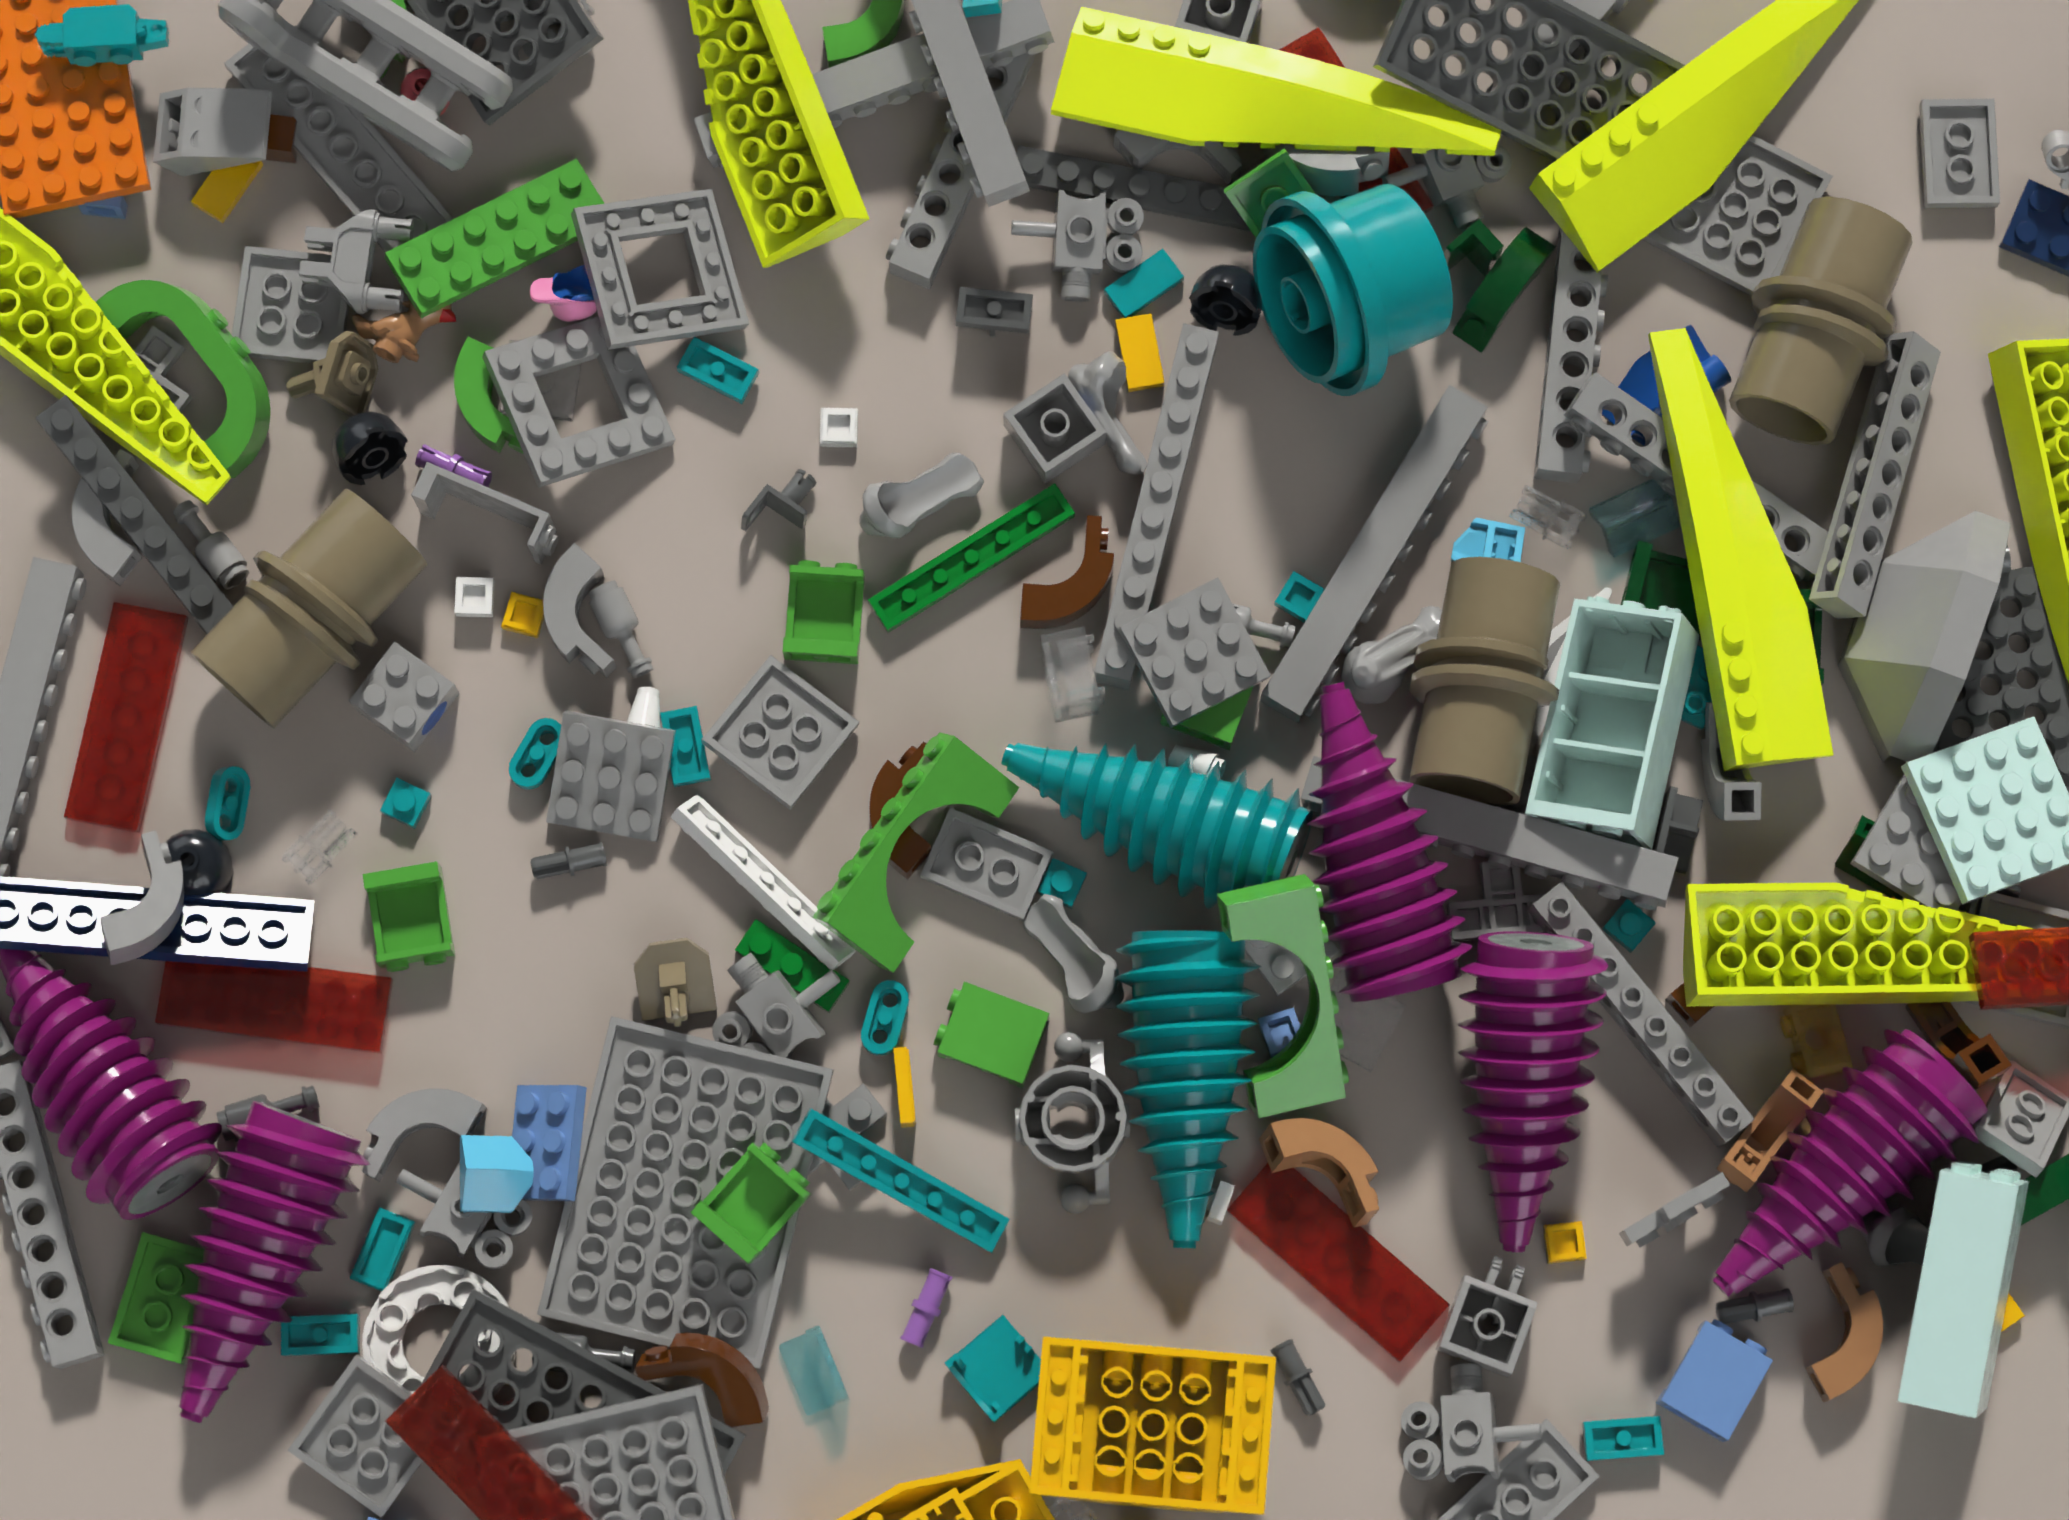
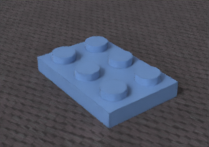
[512,1085,587,1201]

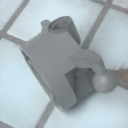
[1015,1032,1130,1214]

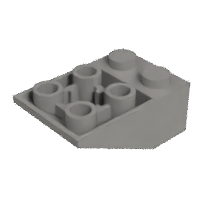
[153,88,272,177]

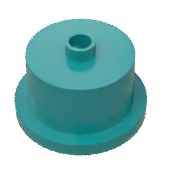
[1253,184,1453,396]

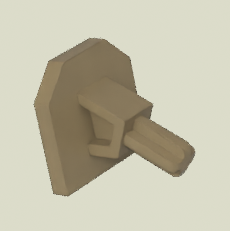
[286,331,379,417]
[634,938,717,1027]

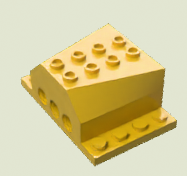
[1029,1336,1276,1515]

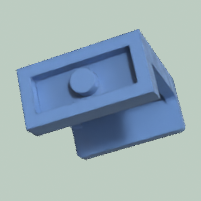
[1656,1319,1773,1442]

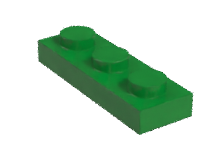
[735,919,850,1013]

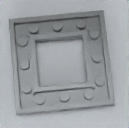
[571,189,749,350]
[482,316,676,488]

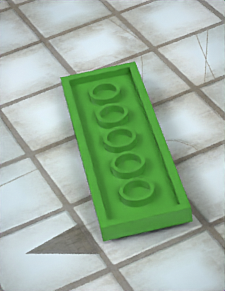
[385,159,605,319]

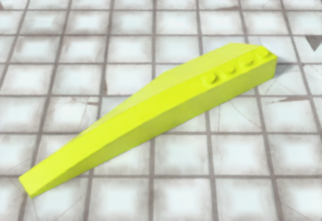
[688,0,870,268]
[1529,0,1859,273]
[1051,7,1501,156]
[0,208,231,505]
[1648,328,1834,771]
[1988,339,2069,683]
[1683,883,2069,1007]

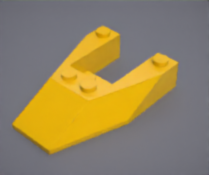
[837,1459,1055,1520]

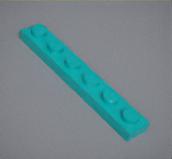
[791,1108,1010,1253]

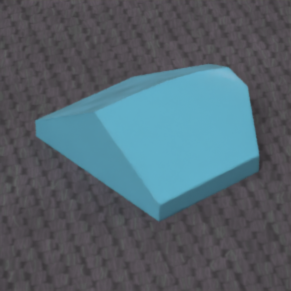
[1451,518,1525,562]
[460,1135,534,1213]

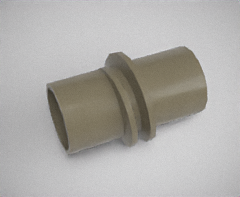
[1729,196,1913,445]
[190,489,428,728]
[1409,557,1560,806]

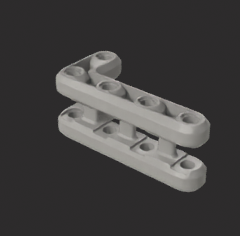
[218,0,513,172]

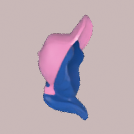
[530,248,622,322]

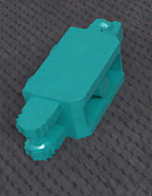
[34,4,169,67]

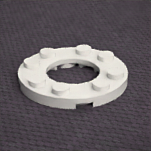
[362,1265,517,1419]

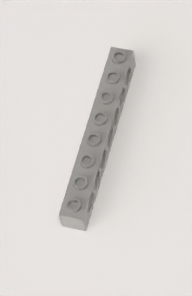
[886,53,1037,290]
[1534,226,1608,483]
[1809,331,1941,619]
[1564,372,1828,582]
[1526,881,1755,1147]
[0,1060,105,1369]

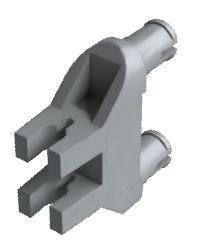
[299,210,414,314]

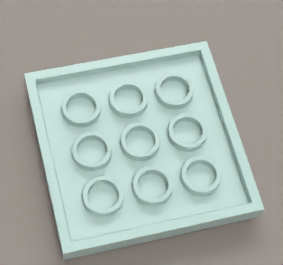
[1901,716,2069,905]

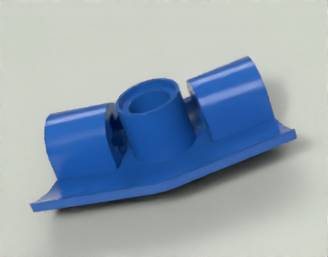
[1601,325,1732,446]

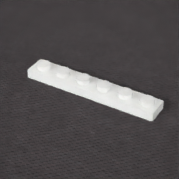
[671,794,856,970]

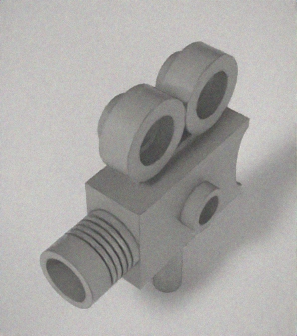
[1382,145,1511,229]
[1011,190,1144,302]
[712,953,841,1059]
[396,1162,532,1270]
[1401,1364,1542,1482]

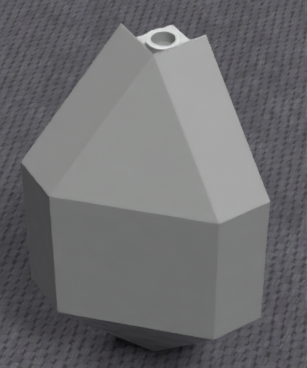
[1838,511,2011,762]

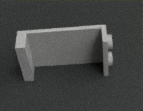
[411,462,559,565]

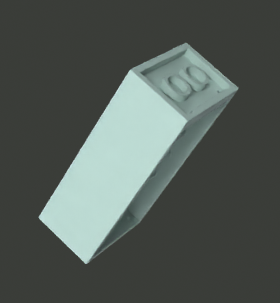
[1525,596,1700,850]
[1898,1161,2029,1418]

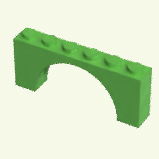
[813,732,1020,973]
[1217,874,1349,1118]

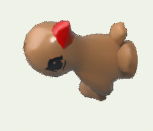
[352,298,457,363]

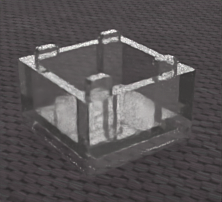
[1040,626,1105,723]

